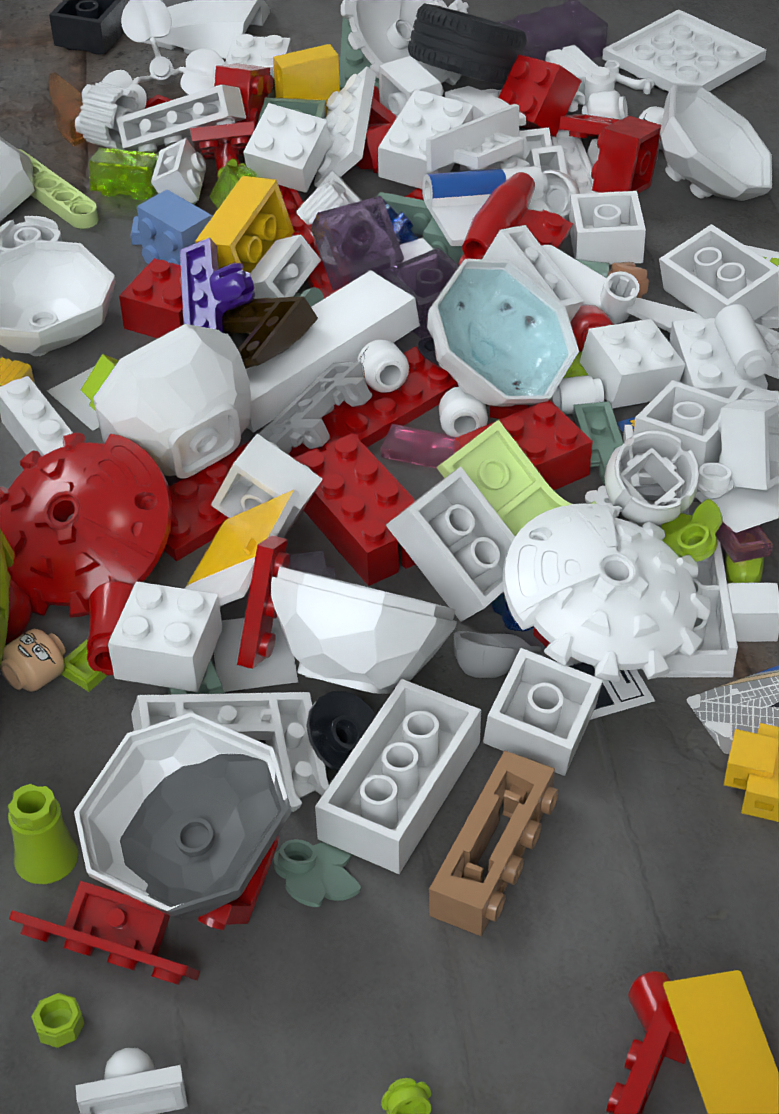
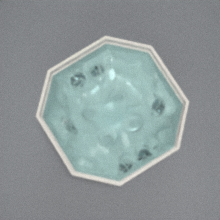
[427,259,579,407]

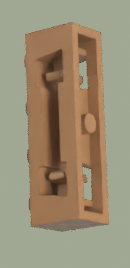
[429,750,559,936]

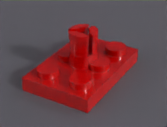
[190,121,255,178]

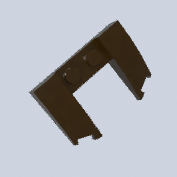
[222,296,318,369]

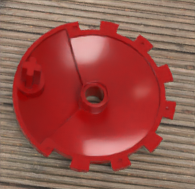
[0,433,179,618]

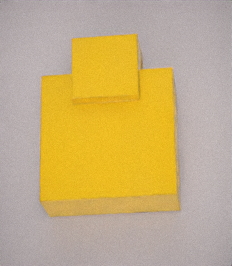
[273,44,340,117]
[723,723,779,822]

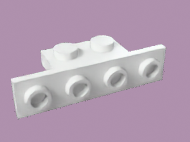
[426,104,522,172]

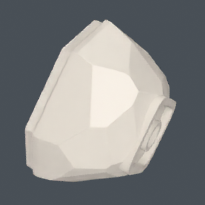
[93,324,251,478]
[271,567,457,694]

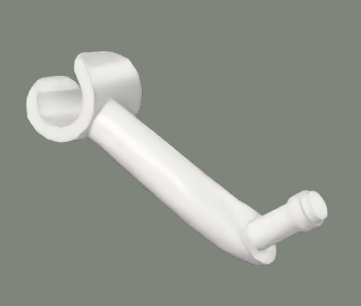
[604,60,654,94]

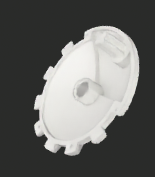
[341,0,469,92]
[502,504,710,681]

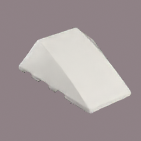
[143,0,270,59]

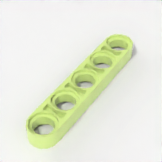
[19,149,99,229]

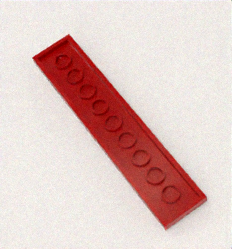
[164,346,459,562]

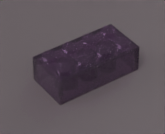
[499,0,608,61]

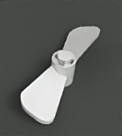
[542,245,705,333]

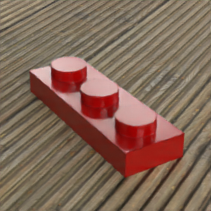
[237,535,290,669]

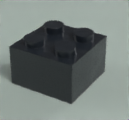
[49,0,126,55]

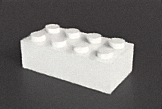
[315,679,481,874]

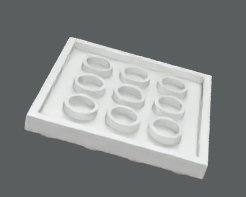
[602,9,766,92]

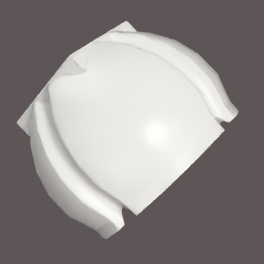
[604,431,699,525]

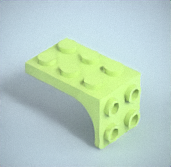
[436,420,597,536]

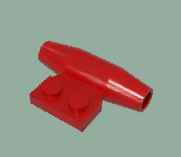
[462,172,573,259]

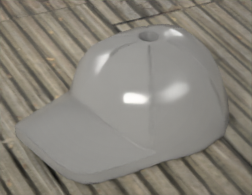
[453,631,541,678]

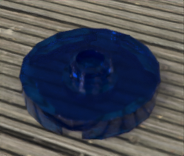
[372,198,417,244]

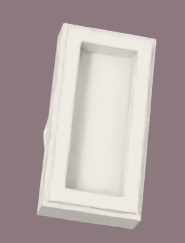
[76,1048,188,1114]

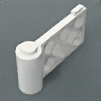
[715,304,779,379]

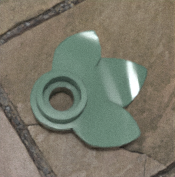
[273,839,361,907]

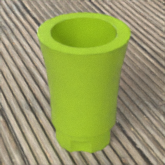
[8,784,79,884]

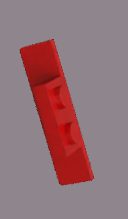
[9,881,201,985]

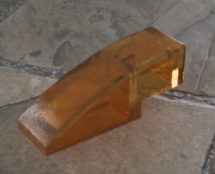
[49,72,86,147]

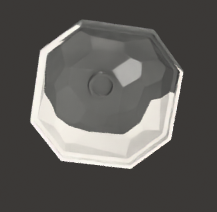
[74,713,292,920]

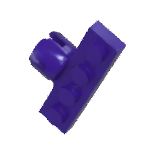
[180,237,255,333]

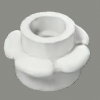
[698,462,734,498]

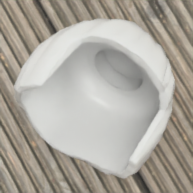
[542,170,580,221]

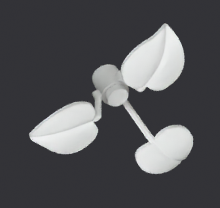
[102,0,226,110]

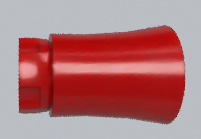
[87,582,134,676]

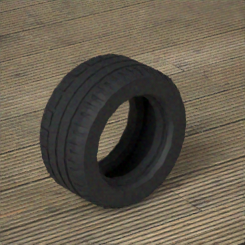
[408,3,527,84]

